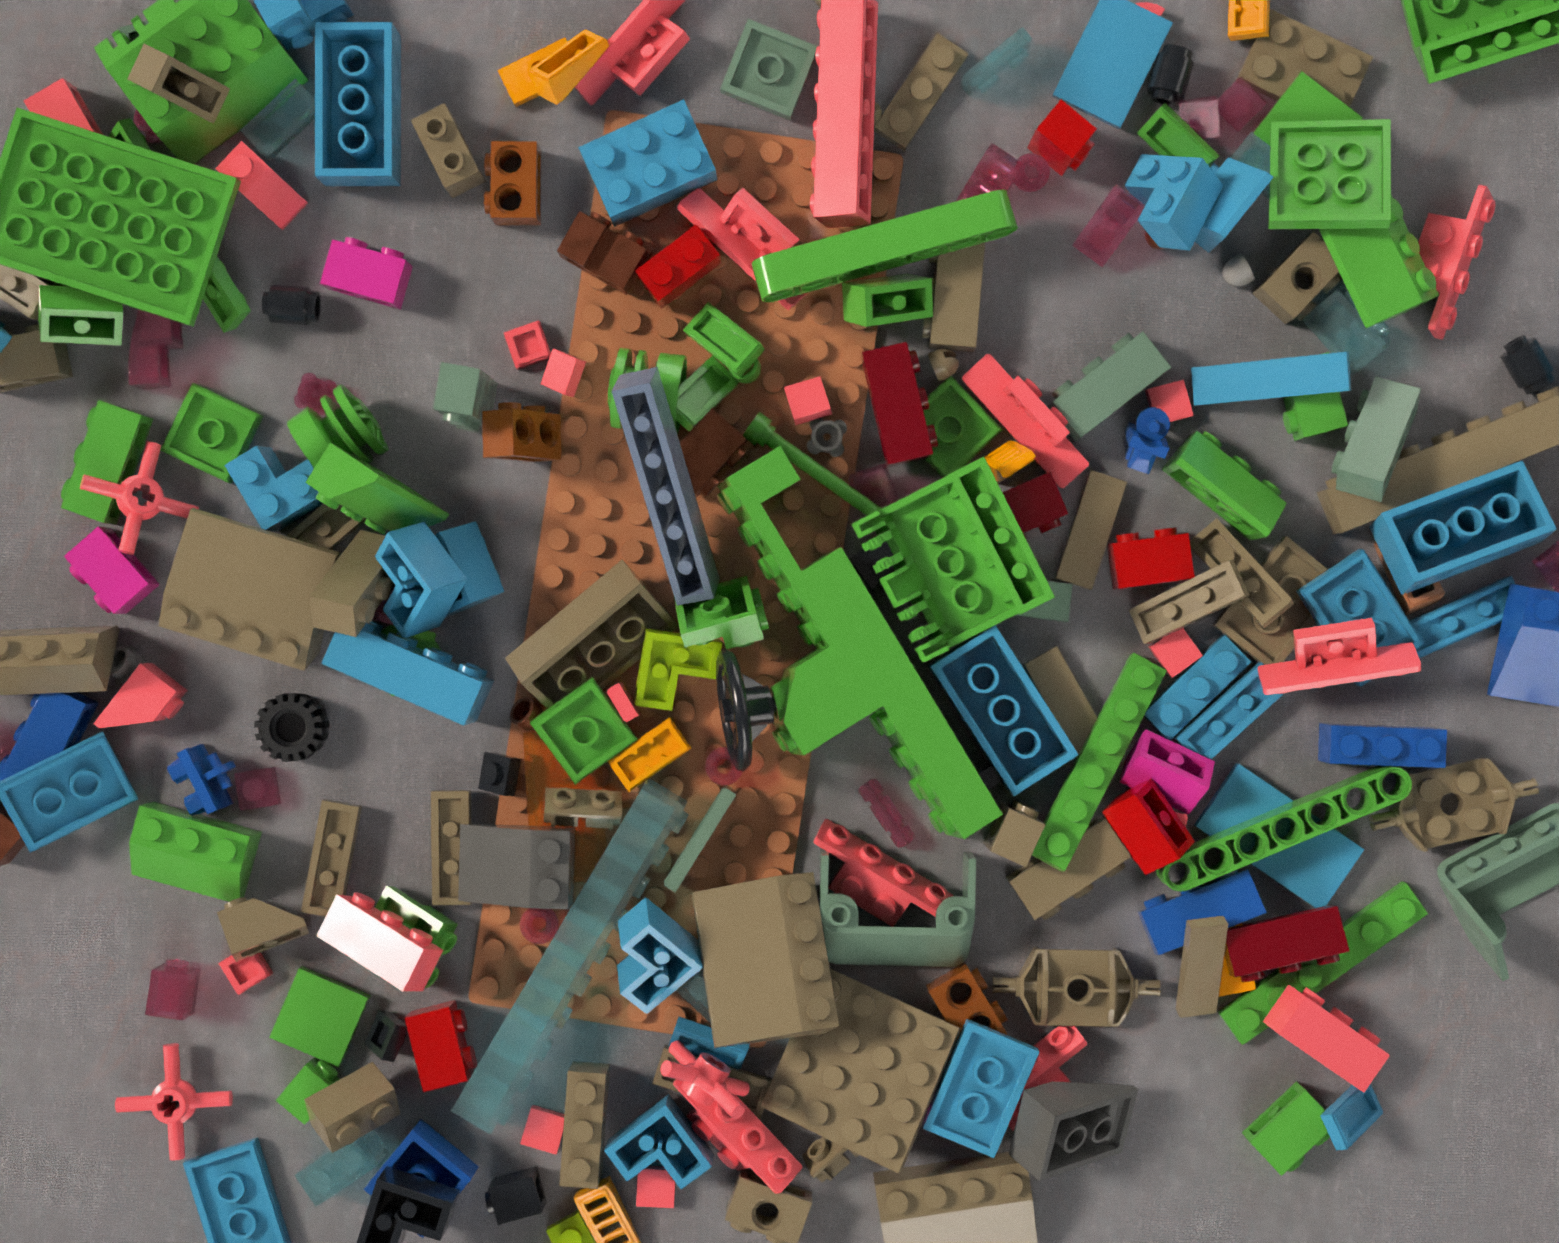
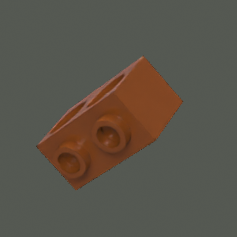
[484,141,541,226]
[482,402,562,462]
[926,962,1008,1040]

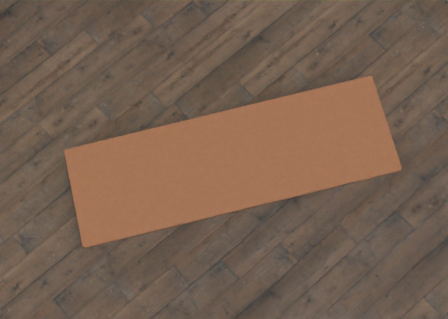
[468,110,903,1048]

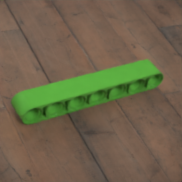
[751,190,1018,302]
[1156,766,1412,892]

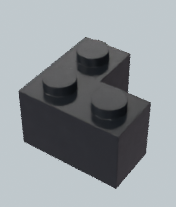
[357,1166,460,1243]

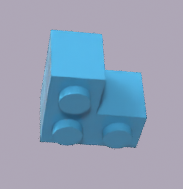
[253,0,354,50]
[1125,154,1224,251]
[224,446,323,532]
[375,522,467,638]
[617,897,703,1014]
[604,1094,714,1190]

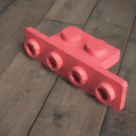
[574,0,690,106]
[1418,185,1496,340]
[677,188,807,310]
[961,354,1089,489]
[1258,618,1422,695]
[813,819,954,927]
[1008,1026,1087,1131]
[673,1057,802,1194]

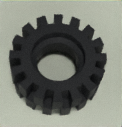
[254,693,330,762]

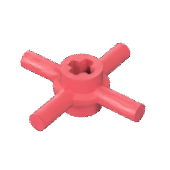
[80,441,199,555]
[660,1040,750,1119]
[115,1043,233,1160]

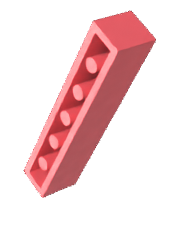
[810,0,878,229]

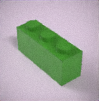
[61,400,154,525]

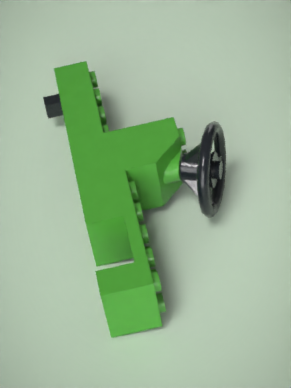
[716,446,1003,839]

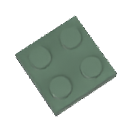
[720,19,818,121]

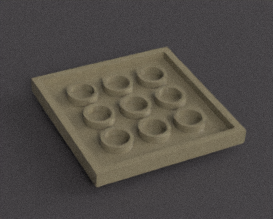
[761,968,962,1174]

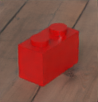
[1027,99,1097,176]
[635,224,721,309]
[1107,527,1195,589]
[1102,778,1195,875]
[405,1000,477,1092]

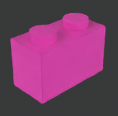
[320,237,413,310]
[64,526,160,614]
[1120,729,1215,815]

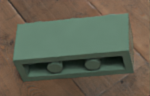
[1048,331,1171,441]
[433,362,498,432]
[1331,377,1421,502]

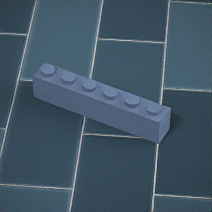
[612,367,720,606]

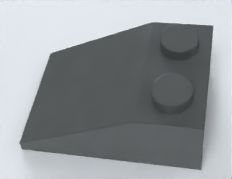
[458,824,576,909]
[1009,1081,1139,1181]

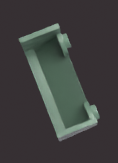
[1437,803,1559,982]
[819,848,976,967]

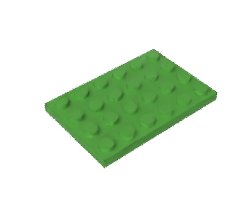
[0,107,241,327]

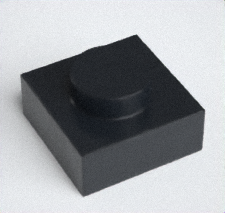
[478,752,521,796]
[364,1010,407,1062]

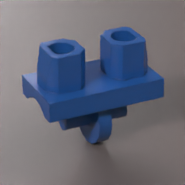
[1124,407,1170,474]
[167,743,236,816]

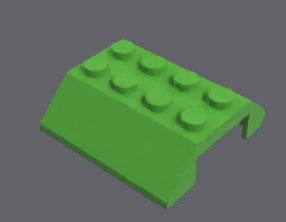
[94,0,309,164]
[1401,0,1559,84]
[851,457,1055,663]

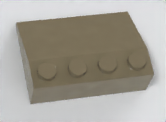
[158,508,339,671]
[692,872,839,1048]
[873,1152,1038,1243]

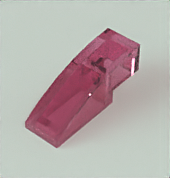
[129,310,183,389]

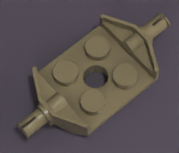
[1369,758,1539,852]
[992,946,1161,1027]

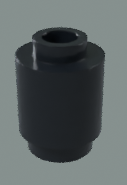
[1147,44,1194,106]
[262,285,321,325]
[1500,335,1555,394]

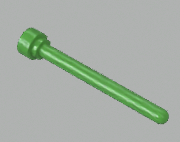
[743,412,882,516]

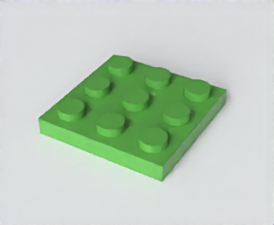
[1268,119,1391,229]

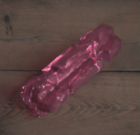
[858,778,915,848]

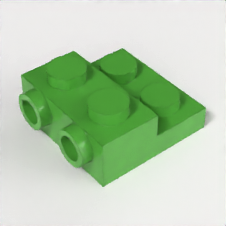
[674,576,769,649]
[375,886,458,988]

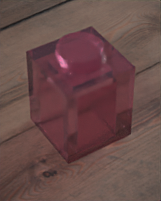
[145,959,201,1021]

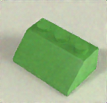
[1319,195,1439,328]
[1161,431,1287,540]
[305,443,449,535]
[129,802,262,902]

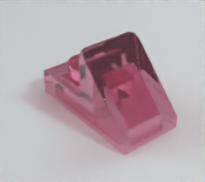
[956,143,1024,201]
[1072,184,1145,268]

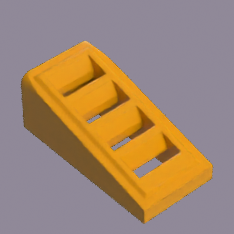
[528,30,609,105]
[984,441,1036,484]
[573,1176,641,1243]

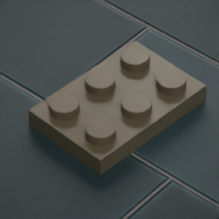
[1235,9,1373,107]
[1212,536,1328,665]

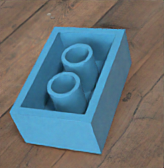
[578,99,718,227]

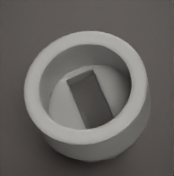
[1223,253,1255,287]

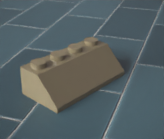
[505,560,679,709]
[0,625,120,695]

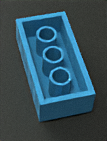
[315,22,401,186]
[1369,460,1557,595]
[321,620,494,726]
[927,625,1079,796]

